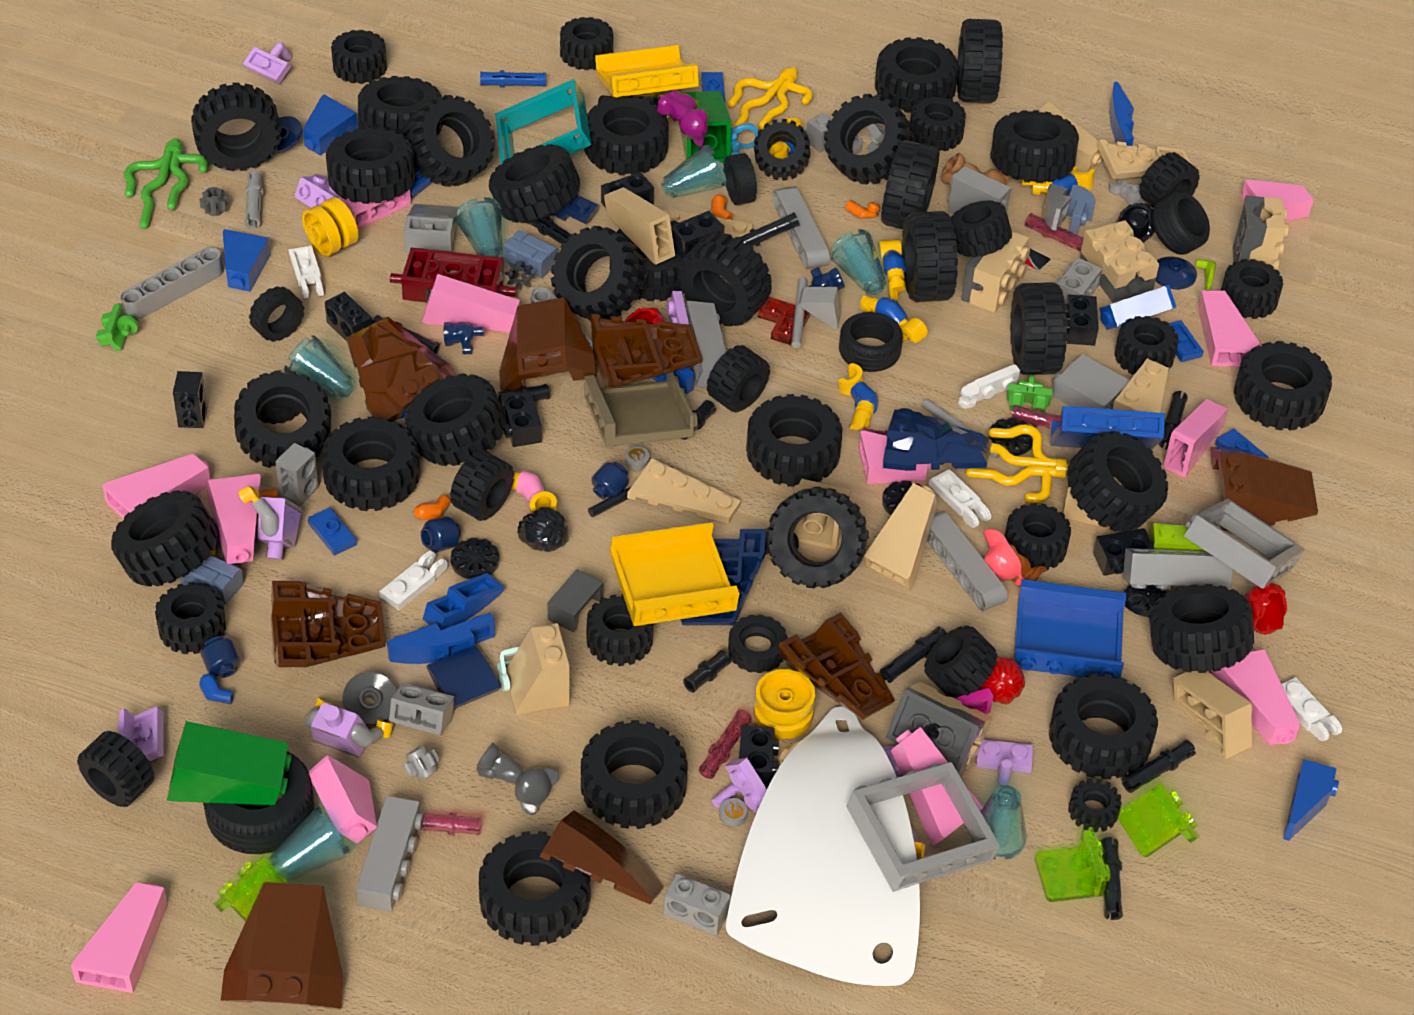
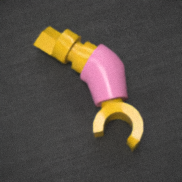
[511,470,559,512]

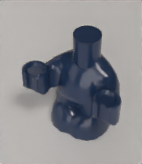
[808,267,845,290]
[443,322,485,355]

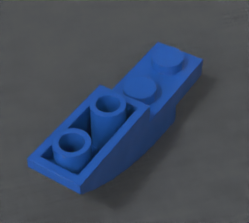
[387,612,495,664]

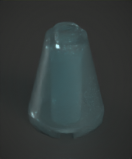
[661,145,726,198]
[456,197,503,257]
[829,229,886,295]
[284,335,354,399]
[971,785,1027,860]
[267,807,351,882]

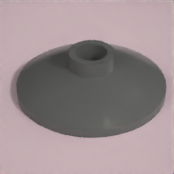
[342,672,396,725]

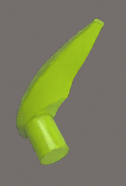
[1196,259,1216,291]

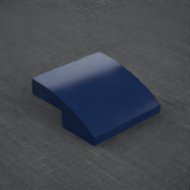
[426,646,501,710]

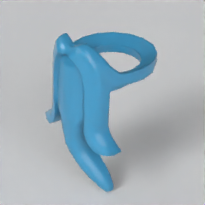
[731,123,759,155]

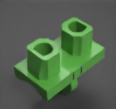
[96,303,138,351]
[1006,374,1053,415]

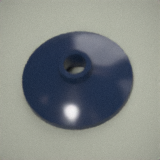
[275,116,302,153]
[1155,256,1197,290]

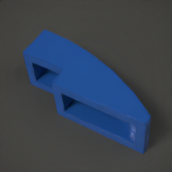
[423,573,505,630]

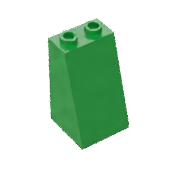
[679,91,731,164]
[167,721,291,805]

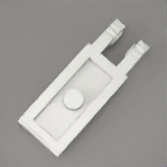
[288,245,324,299]
[958,364,1020,409]
[929,469,991,528]
[379,550,448,611]
[1282,677,1342,742]

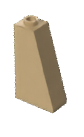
[1039,102,1103,172]
[604,187,675,264]
[864,483,937,590]

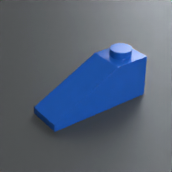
[1284,759,1339,841]

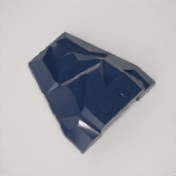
[883,408,992,471]
[680,529,767,625]

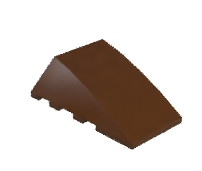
[591,314,703,387]
[540,810,664,905]

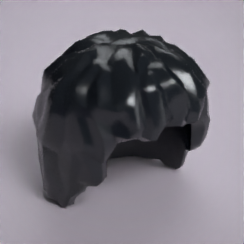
[1116,203,1155,243]
[517,507,569,552]

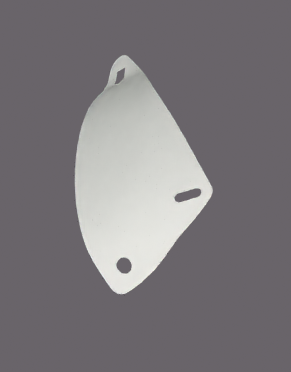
[726,706,920,986]

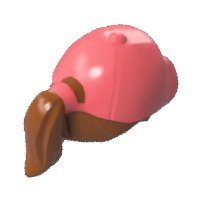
[983,529,1047,588]

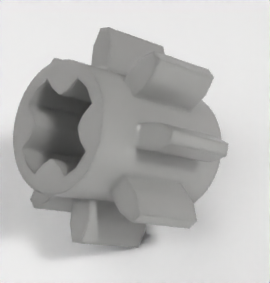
[403,745,440,780]

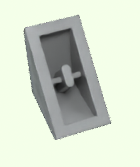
[798,287,841,330]

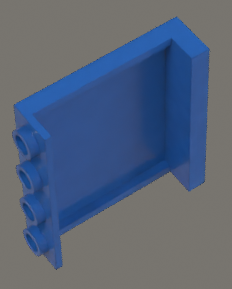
[1050,406,1165,450]
[1014,579,1126,679]

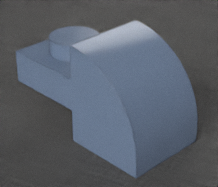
[1067,185,1095,234]

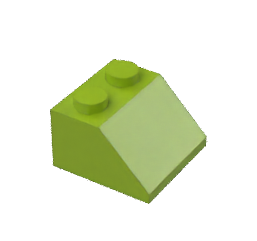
[1147,522,1205,551]

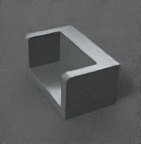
[547,569,603,632]

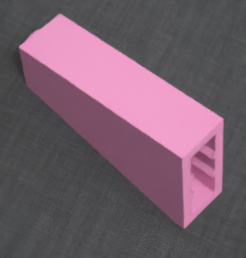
[422,274,520,332]
[1198,290,1262,366]
[1163,399,1228,478]
[102,454,211,519]
[207,474,261,564]
[1210,649,1300,745]
[891,727,983,846]
[71,883,167,993]

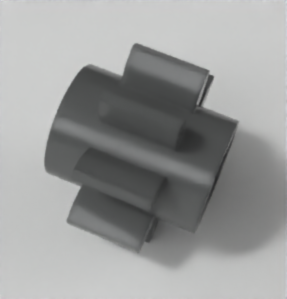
[199,187,229,216]

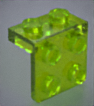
[1118,783,1200,857]
[1034,829,1110,902]
[213,857,288,922]

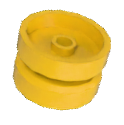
[302,197,359,257]
[753,669,816,740]

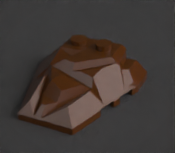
[347,317,457,422]
[271,581,386,667]

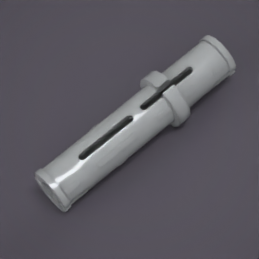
[245,171,264,229]

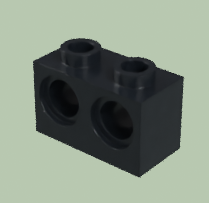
[601,172,654,208]
[671,211,725,258]
[325,291,373,341]
[1065,294,1099,346]
[173,371,208,428]
[502,391,542,447]
[1093,528,1155,576]
[739,725,779,789]

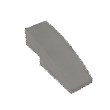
[1042,184,1071,231]

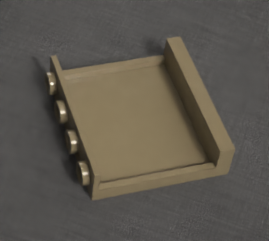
[584,372,697,446]

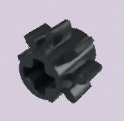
[505,260,536,290]

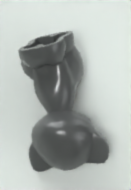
[476,743,560,815]

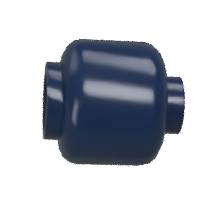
[591,462,629,499]
[420,516,461,552]
[201,636,241,678]

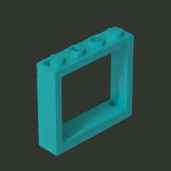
[495,79,591,164]

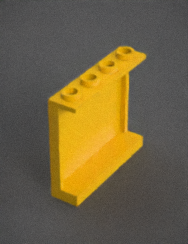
[595,44,699,97]
[609,522,739,626]

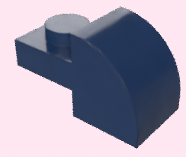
[551,191,598,224]

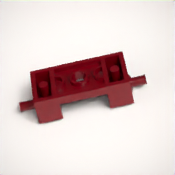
[390,247,517,302]

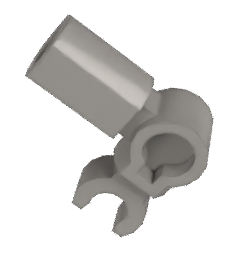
[1109,179,1142,205]

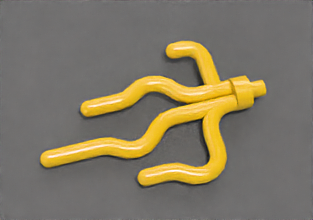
[727,67,813,129]
[965,424,1070,503]

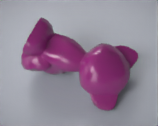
[657,90,708,147]

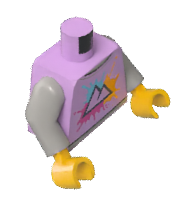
[238,486,302,560]
[304,697,393,758]

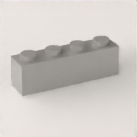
[685,301,727,388]
[1123,548,1233,589]
[356,796,424,912]

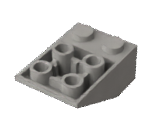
[404,204,460,252]

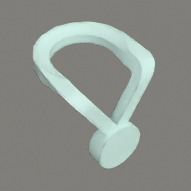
[497,647,519,692]

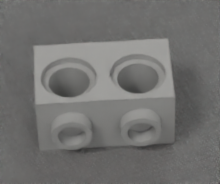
[1055,258,1103,304]
[275,443,319,506]
[389,683,455,735]
[664,874,730,936]

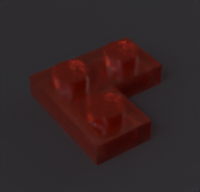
[758,297,810,346]

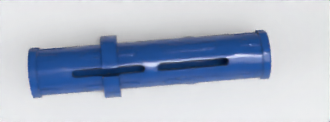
[480,70,546,88]

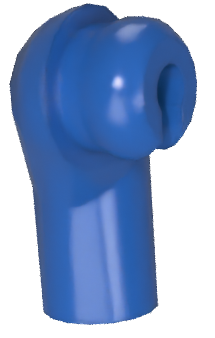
[199,673,234,704]

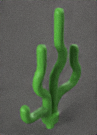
[124,138,208,229]

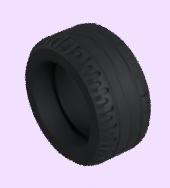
[1152,192,1210,255]
[839,312,903,372]

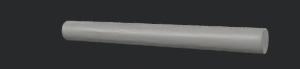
[791,277,808,348]
[922,399,1000,459]

